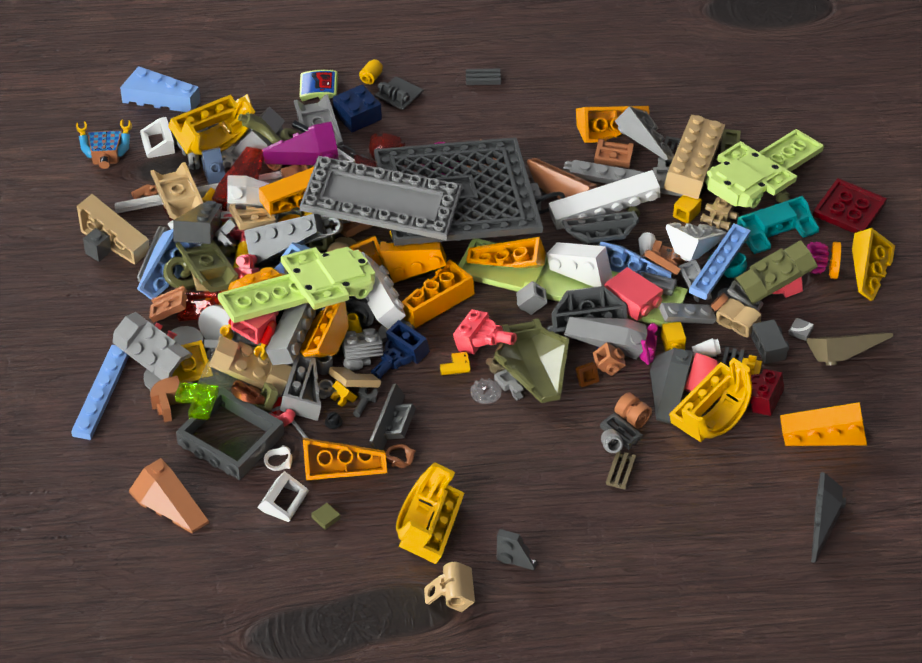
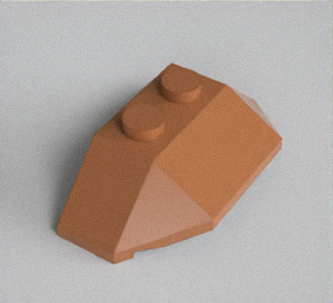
[527,158,597,199]

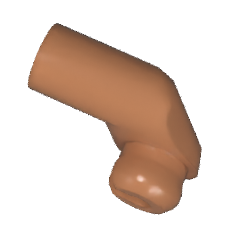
[131,184,159,199]

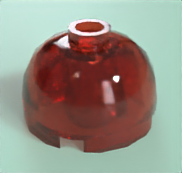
[369,133,405,160]

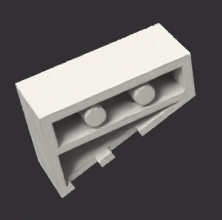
[547,242,613,287]

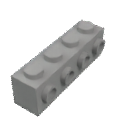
[266,303,316,365]

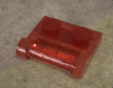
[177,291,221,321]

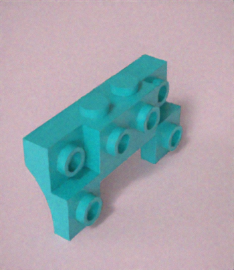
[737,196,819,254]

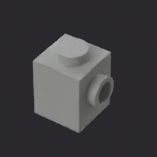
[516,281,548,315]

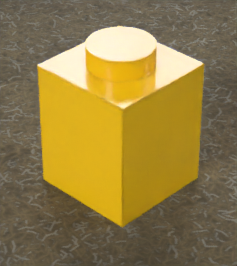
[673,195,702,223]
[661,322,686,352]

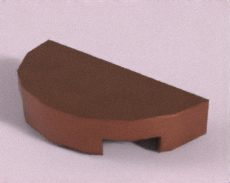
[231,379,265,404]

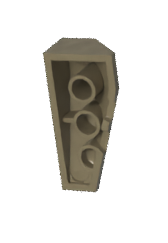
[806,333,893,365]

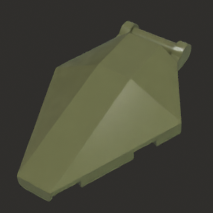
[494,318,569,403]

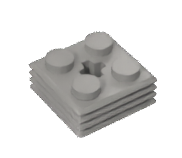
[341,328,384,361]

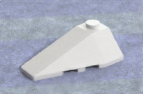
[227,175,301,212]

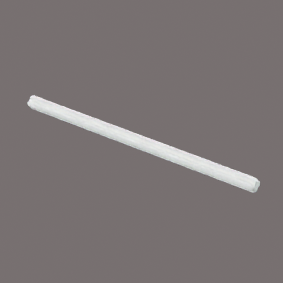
[115,165,315,213]

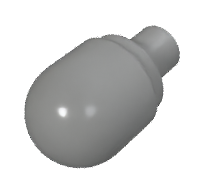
[343,358,371,371]

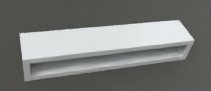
[549,170,660,230]

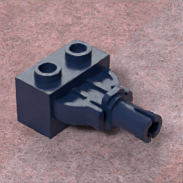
[371,320,430,379]

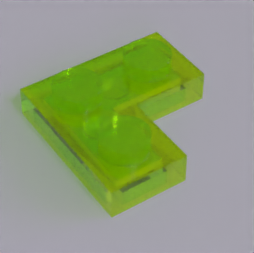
[175,383,219,420]

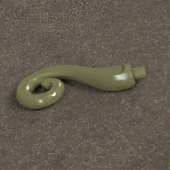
[238,113,300,144]
[163,244,236,290]

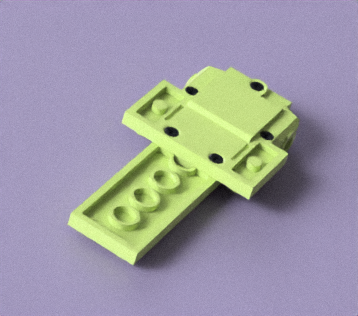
[705,129,824,208]
[218,247,375,323]

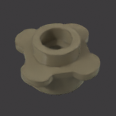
[486,357,505,374]

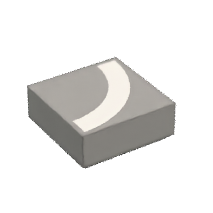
[788,318,814,341]

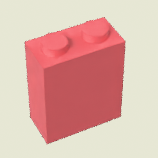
[604,267,663,321]

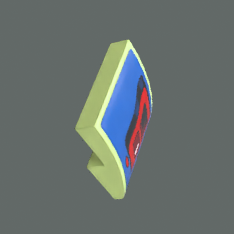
[299,70,338,102]

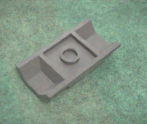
[294,94,343,146]
[112,312,192,380]

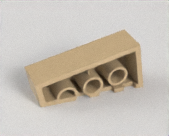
[77,194,149,264]

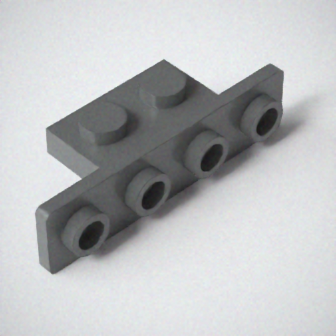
[369,384,416,450]

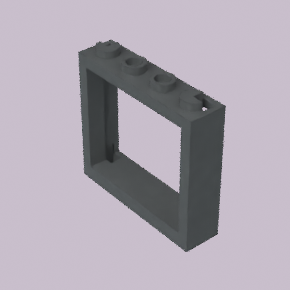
[176,387,285,480]

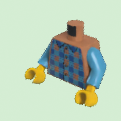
[76,119,132,169]

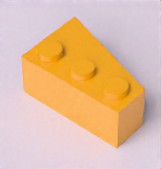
[380,241,447,283]

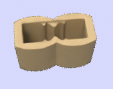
[716,298,761,337]

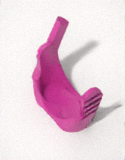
[639,323,658,365]

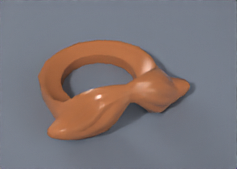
[386,444,416,468]

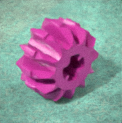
[807,242,829,274]

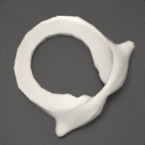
[264,445,292,471]

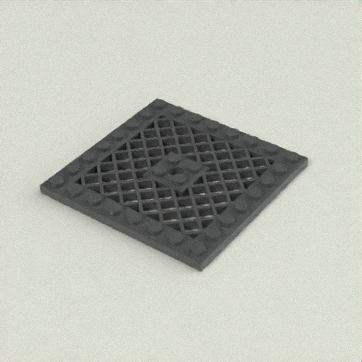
[374,137,543,246]

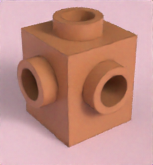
[593,342,626,376]

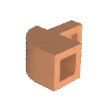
[150,376,183,422]

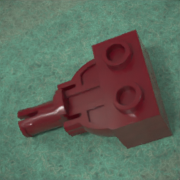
[749,369,784,416]

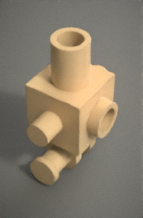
[700,196,739,231]

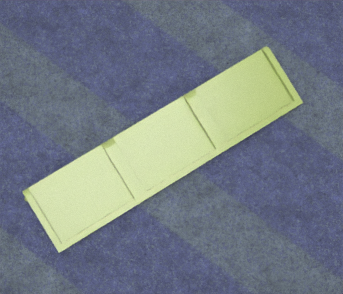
[458,239,688,327]

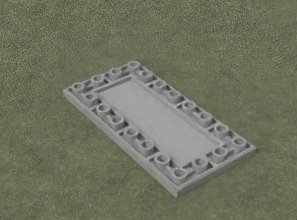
[300,156,462,240]

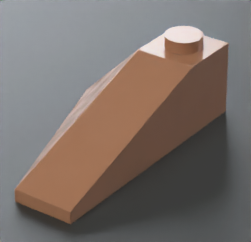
[129,458,209,533]

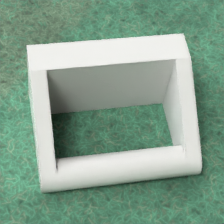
[140,117,175,158]
[257,471,309,522]

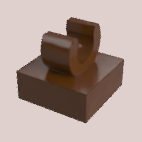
[576,362,600,387]

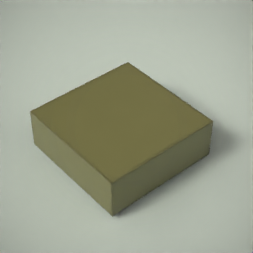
[311,503,341,530]

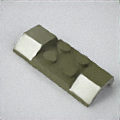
[176,240,238,293]
[734,240,818,305]

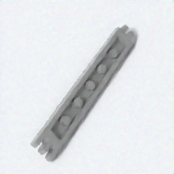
[562,160,682,197]

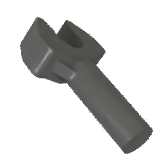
[353,387,378,417]

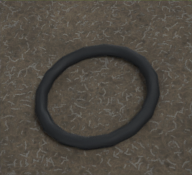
[536,192,565,214]

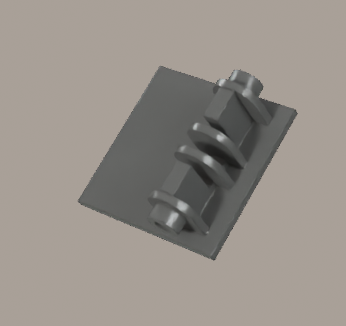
[375,76,424,110]

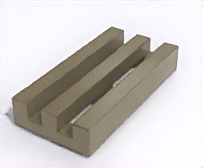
[606,451,636,489]

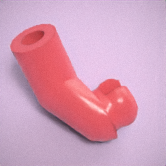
[269,409,295,427]

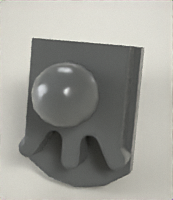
[214,217,237,247]

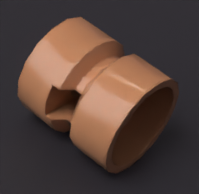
[615,392,652,429]

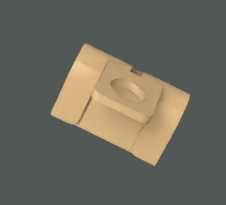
[424,562,475,612]

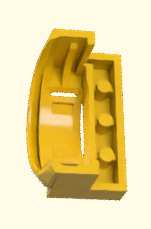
[168,94,255,155]
[669,358,752,442]
[396,462,464,564]

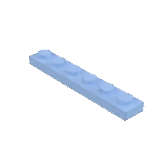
[689,223,751,300]
[71,345,129,440]

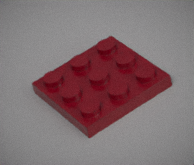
[813,178,887,233]

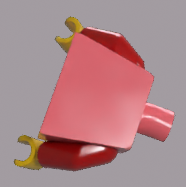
[220,311,279,360]

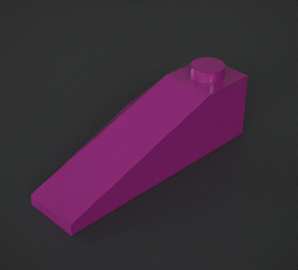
[262,121,339,165]

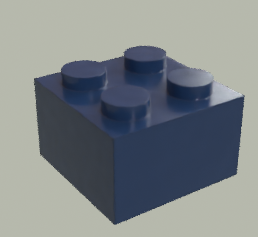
[333,84,382,133]

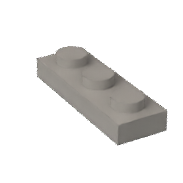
[659,302,717,324]

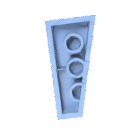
[120,66,200,112]

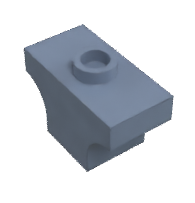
[201,147,227,185]

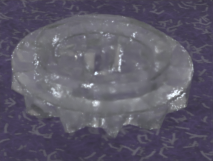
[470,378,502,404]

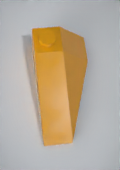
[576,106,649,143]

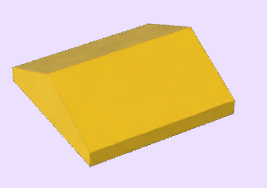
[172,340,213,386]

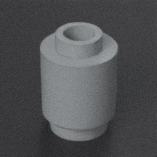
[601,429,623,453]

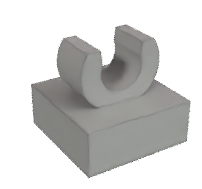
[204,339,219,359]

